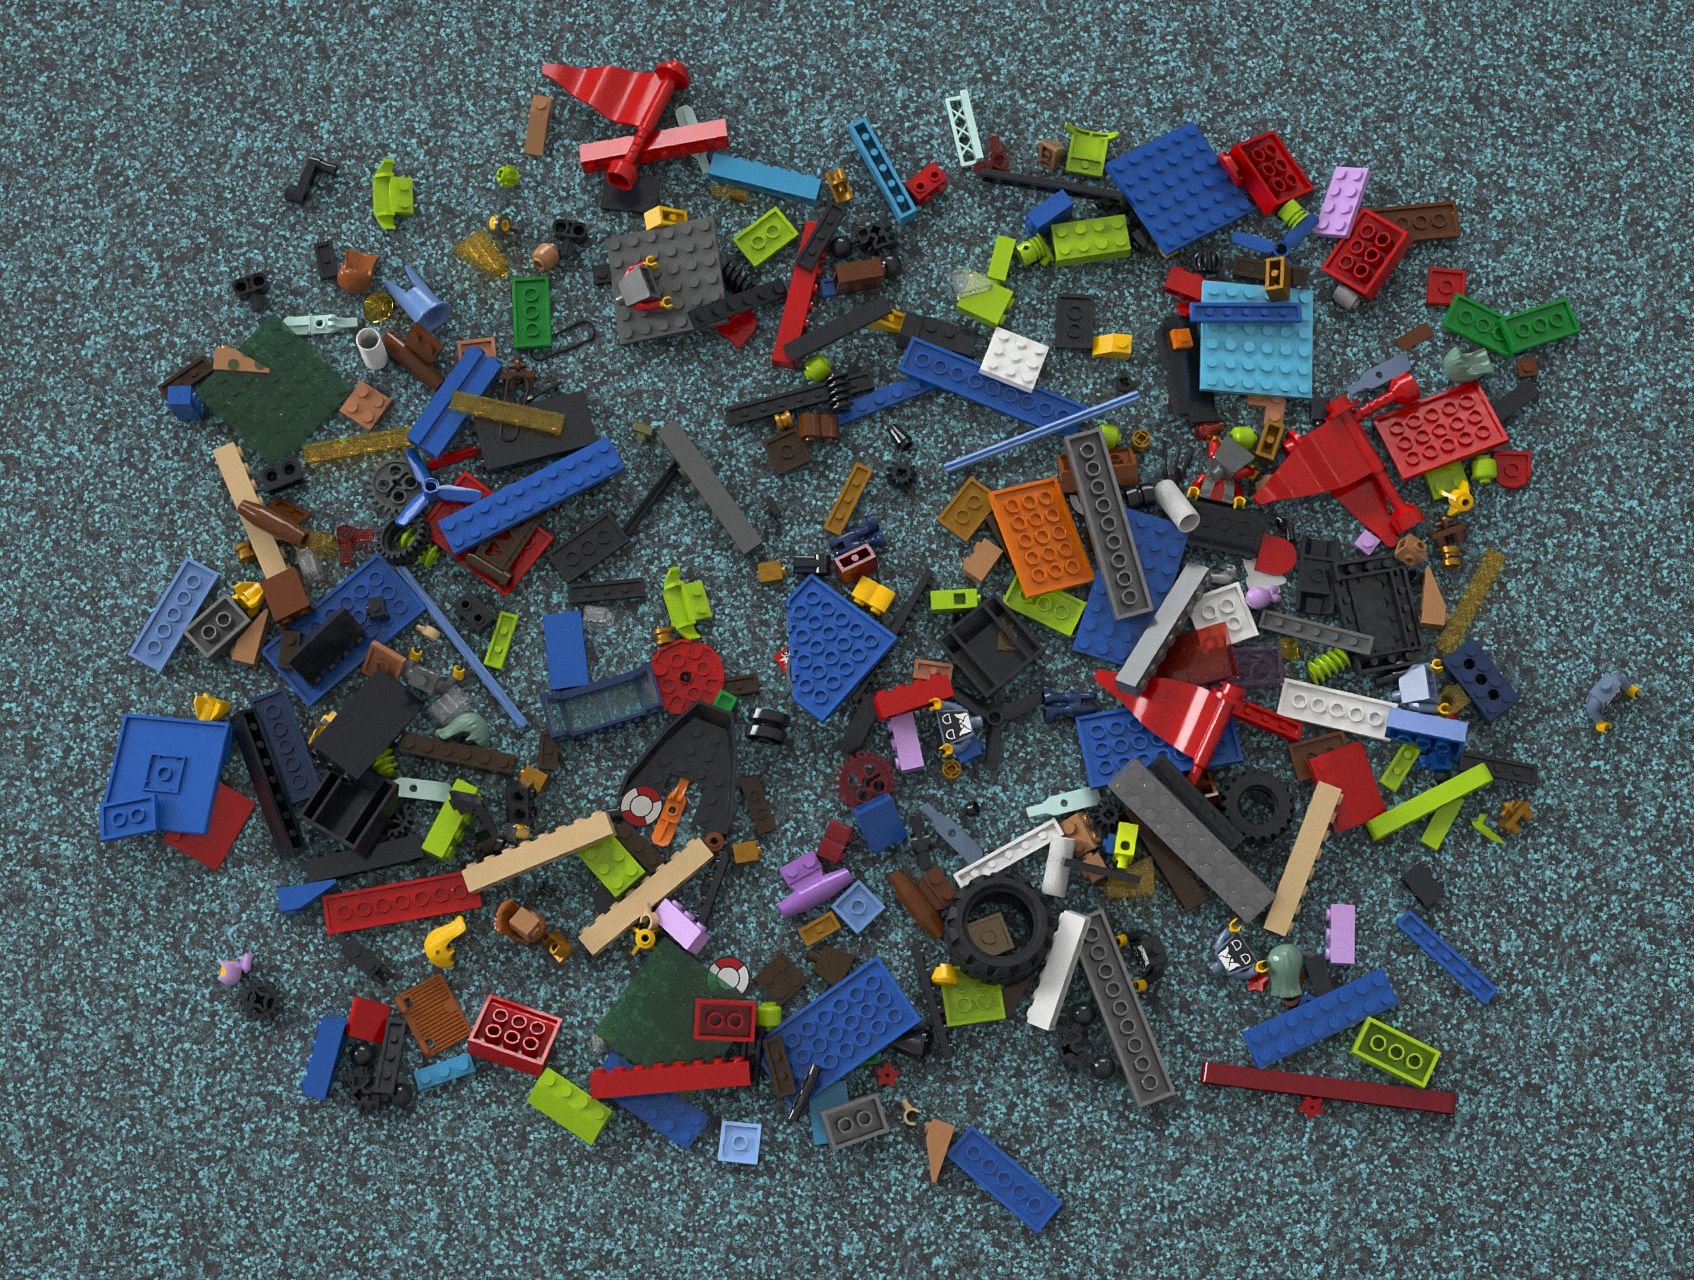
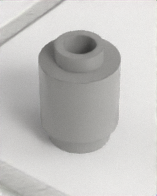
[1332,285,1361,311]

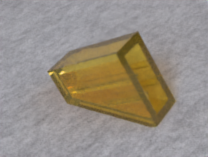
[452,228,510,279]
[1102,856,1155,900]

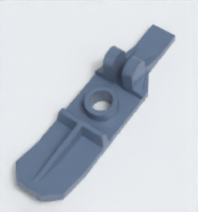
[1345,354,1411,396]
[921,802,982,864]

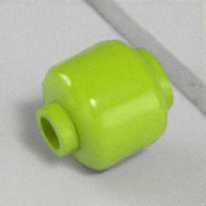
[804,354,833,382]
[1094,423,1121,450]
[1228,427,1257,451]
[1471,455,1497,484]
[756,1002,782,1031]

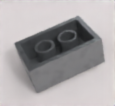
[182,593,253,664]
[818,1092,889,1151]

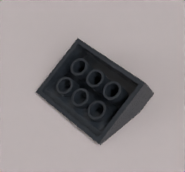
[287,606,368,688]

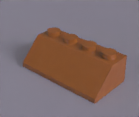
[1056,446,1138,493]

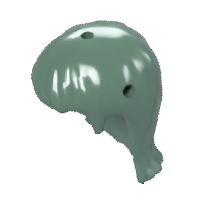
[1443,347,1495,383]
[435,712,490,748]
[1267,943,1303,998]

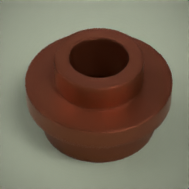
[705,832,724,852]

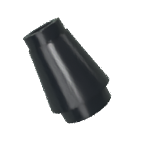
[887,424,913,452]

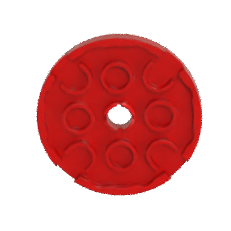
[647,639,725,715]

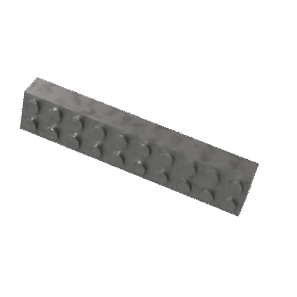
[1063,427,1154,624]
[1107,756,1276,924]
[1078,909,1176,1110]

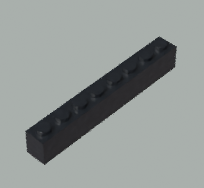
[229,707,308,861]

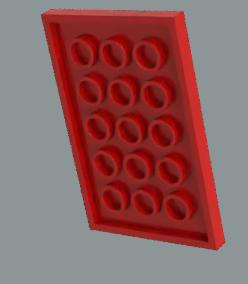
[1372,379,1509,482]
[426,471,554,598]

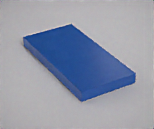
[543,611,589,691]

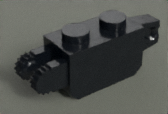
[335,934,395,988]

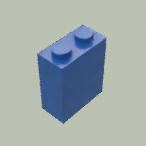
[1024,189,1074,238]

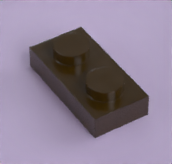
[278,630,302,670]
[538,731,560,771]

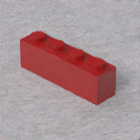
[1163,266,1219,302]
[872,673,955,722]

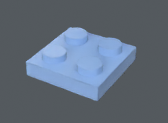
[718,1120,762,1165]

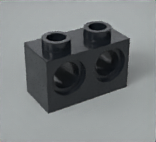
[260,457,306,496]
[505,780,537,825]

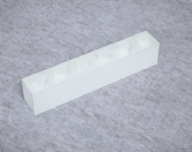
[1027,910,1092,1031]

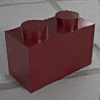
[834,543,878,585]

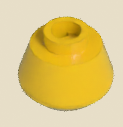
[931,964,958,986]

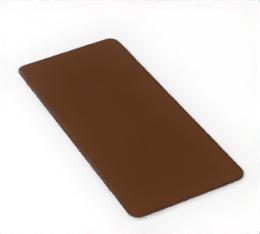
[1396,323,1434,351]

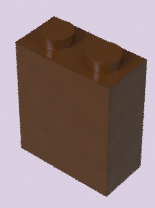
[833,258,886,296]
[260,566,316,628]

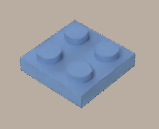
[830,879,886,935]

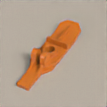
[651,778,690,848]

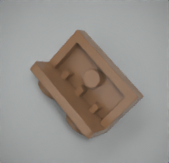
[1059,812,1102,858]

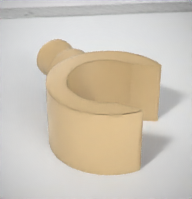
[416,624,441,641]
[640,902,659,930]
[901,1099,920,1126]

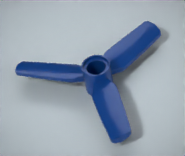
[1231,213,1319,289]
[395,449,482,527]

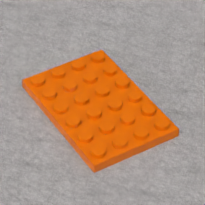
[987,477,1095,599]

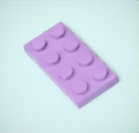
[1313,167,1372,239]

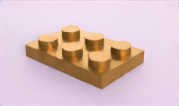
[936,476,993,543]

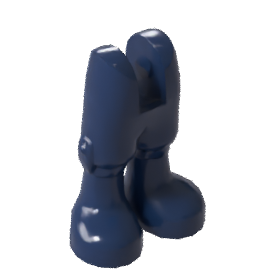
[829,513,888,558]
[1042,688,1098,724]

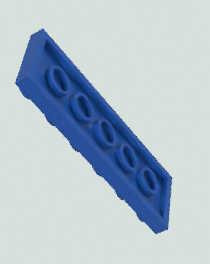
[601,1052,710,1150]
[946,1125,1063,1234]

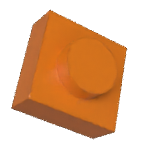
[1169,328,1193,350]

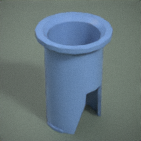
[384,265,451,333]

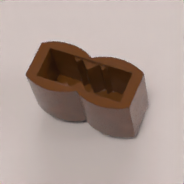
[798,413,839,444]

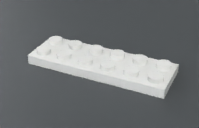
[1276,678,1398,742]

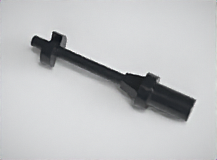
[510,380,563,408]

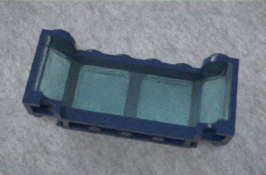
[539,661,665,743]

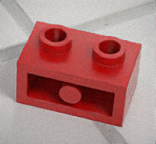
[905,162,948,206]

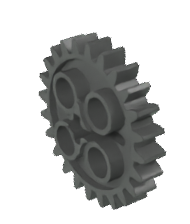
[366,455,422,516]

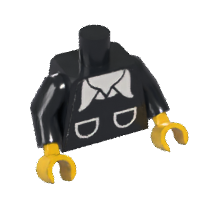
[1114,929,1168,992]

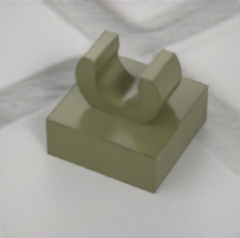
[633,421,656,442]

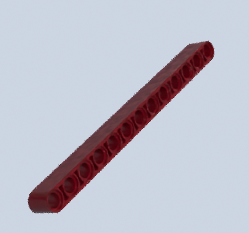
[1200,1062,1457,1115]

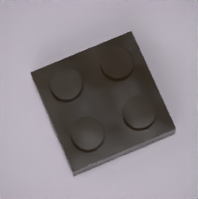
[762,427,812,477]
[753,952,809,1007]

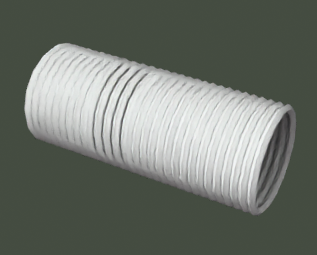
[356,328,388,370]
[1154,479,1200,532]
[1041,835,1076,897]

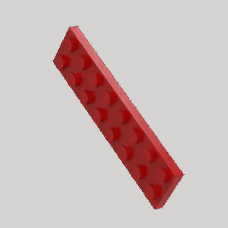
[322,871,483,936]

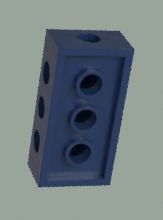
[1439,638,1521,726]

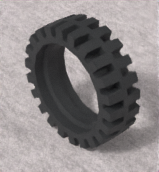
[376,510,433,567]

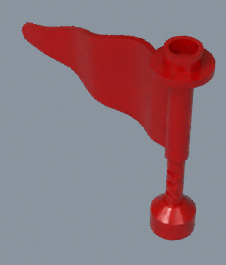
[542,60,690,190]
[1281,372,1421,548]
[1253,394,1425,534]
[1094,669,1249,786]

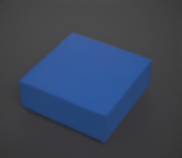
[820,277,841,299]

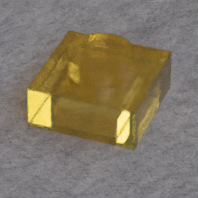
[1279,638,1299,660]

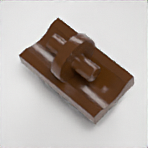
[501,358,536,389]
[1427,514,1466,548]

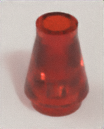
[1195,421,1224,441]

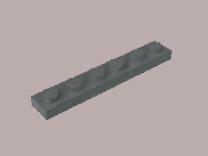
[1258,609,1375,656]

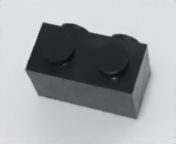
[453,590,497,636]

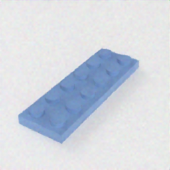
[128,556,221,674]

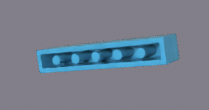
[849,117,917,226]
[708,153,822,206]

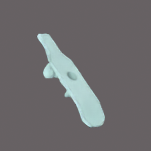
[675,105,710,174]
[282,314,358,335]
[394,777,452,802]
[1026,787,1101,817]

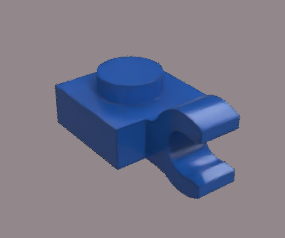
[1415,751,1452,772]

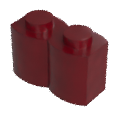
[816,819,855,865]

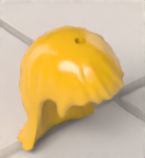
[424,916,466,968]

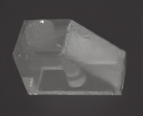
[950,268,993,300]

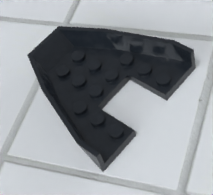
[618,699,737,837]

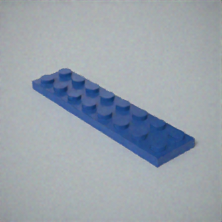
[1241,968,1399,1069]

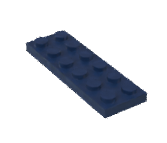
[248,687,320,806]

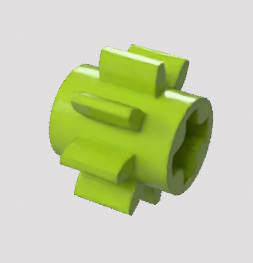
[496,164,520,189]

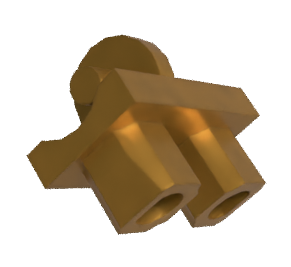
[825,167,854,204]
[1496,800,1534,835]
[540,929,575,965]

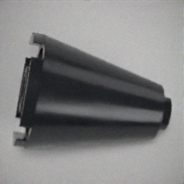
[887,1024,934,1064]

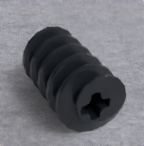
[722,259,756,294]
[826,373,854,415]

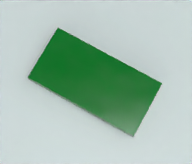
[512,276,552,351]
[1441,293,1511,359]
[1498,297,1581,355]

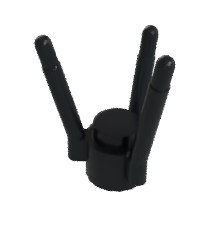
[1162,440,1194,484]

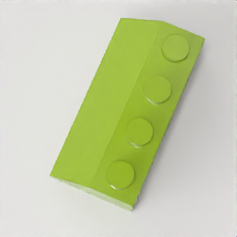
[527,1067,614,1145]

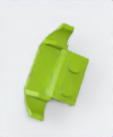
[372,158,413,230]
[662,566,712,640]

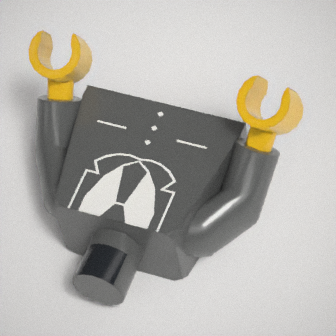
[403,647,465,695]

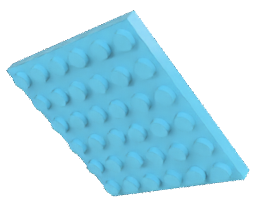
[1200,280,1313,400]

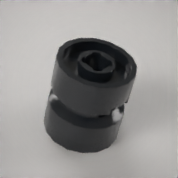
[1124,482,1156,510]

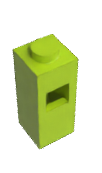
[987,235,1016,287]
[930,588,981,614]

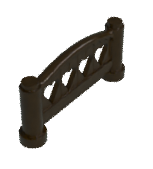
[464,475,565,590]

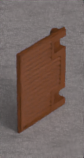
[394,972,472,1059]

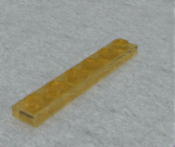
[449,390,565,435]
[303,425,414,465]
[1435,548,1506,654]

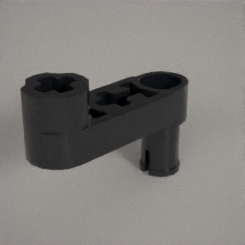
[284,155,338,206]

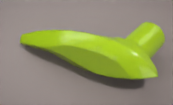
[1037,233,1054,267]
[1472,813,1504,844]

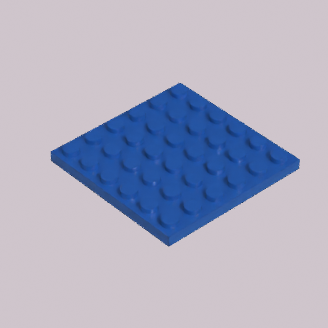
[1104,121,1255,256]

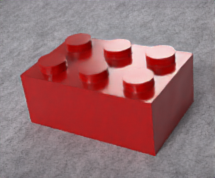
[693,998,756,1042]

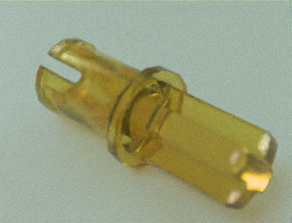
[711,185,749,201]

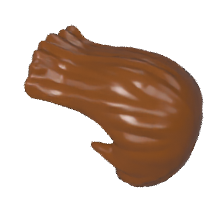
[337,249,380,294]
[493,899,547,944]

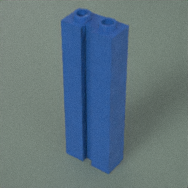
[406,345,503,461]

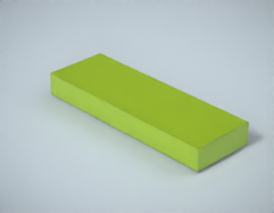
[483,611,520,671]
[1378,743,1422,793]
[1419,798,1465,851]

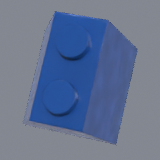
[851,793,908,854]

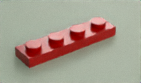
[1231,700,1303,743]

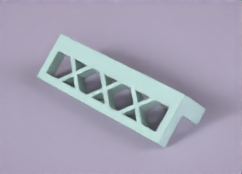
[945,89,984,169]

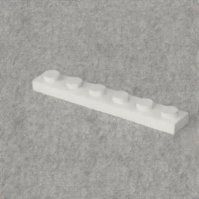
[953,818,1064,889]

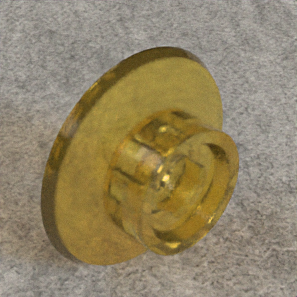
[363,291,393,323]

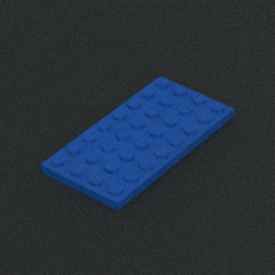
[1072,507,1190,666]
[260,552,427,708]
[1075,708,1243,791]
[761,955,923,1109]

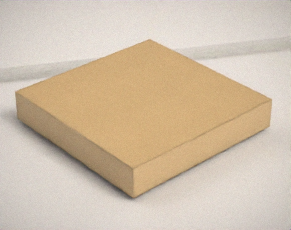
[967,911,1015,956]

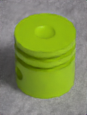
[1277,199,1309,229]
[1015,237,1045,266]

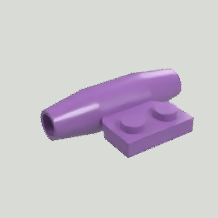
[777,850,853,919]

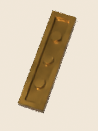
[823,462,873,536]

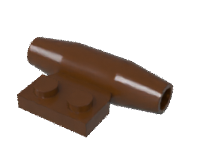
[382,322,446,391]
[237,498,311,546]
[888,866,958,941]

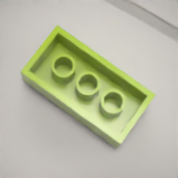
[1050,214,1131,268]
[421,778,483,864]
[575,816,647,901]
[1349,1017,1441,1089]

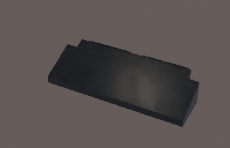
[1154,315,1219,428]

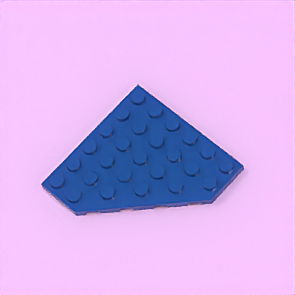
[786,573,898,724]

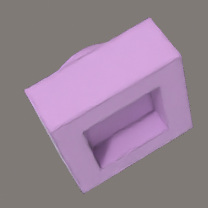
[1353,530,1381,557]

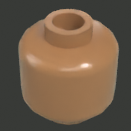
[532,243,560,271]

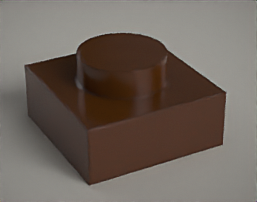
[1515,357,1538,379]

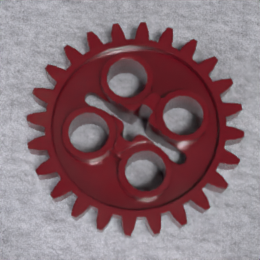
[834,751,897,810]

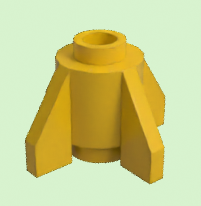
[1439,479,1476,517]
[232,582,265,618]
[194,693,231,722]
[631,926,662,957]

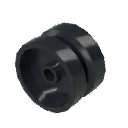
[744,708,791,745]

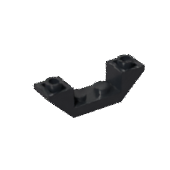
[1094,200,1147,254]
[449,790,499,857]

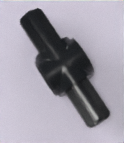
[910,814,932,871]

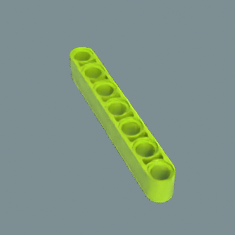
[1365,763,1494,842]

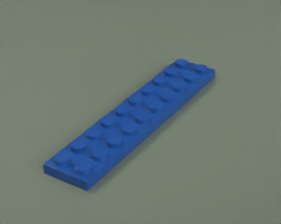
[898,336,1087,438]
[438,436,625,556]

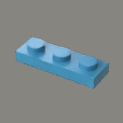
[414,1053,477,1091]

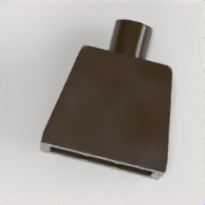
[806,946,856,987]

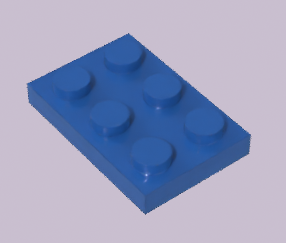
[100,793,159,843]

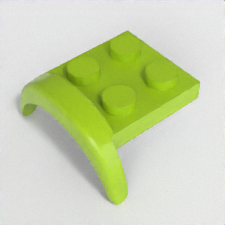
[1064,122,1119,179]

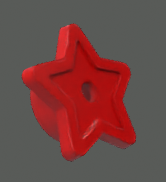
[1176,301,1191,316]
[1248,972,1270,993]
[875,1062,901,1087]
[1299,1095,1324,1120]

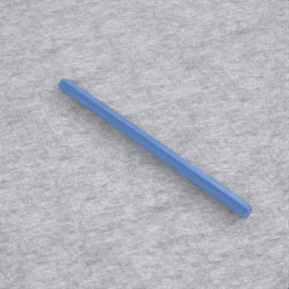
[944,391,1141,473]
[396,565,528,729]

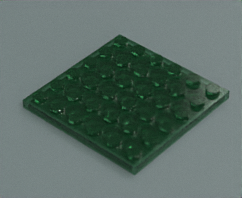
[195,313,354,465]
[593,937,759,1103]

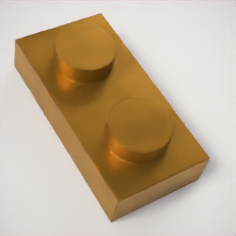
[798,911,841,948]

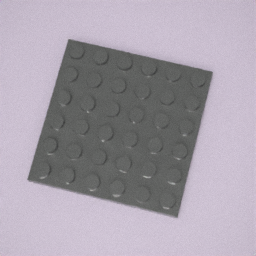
[606,216,730,346]

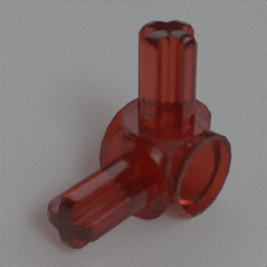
[973,135,1009,174]
[336,524,375,563]

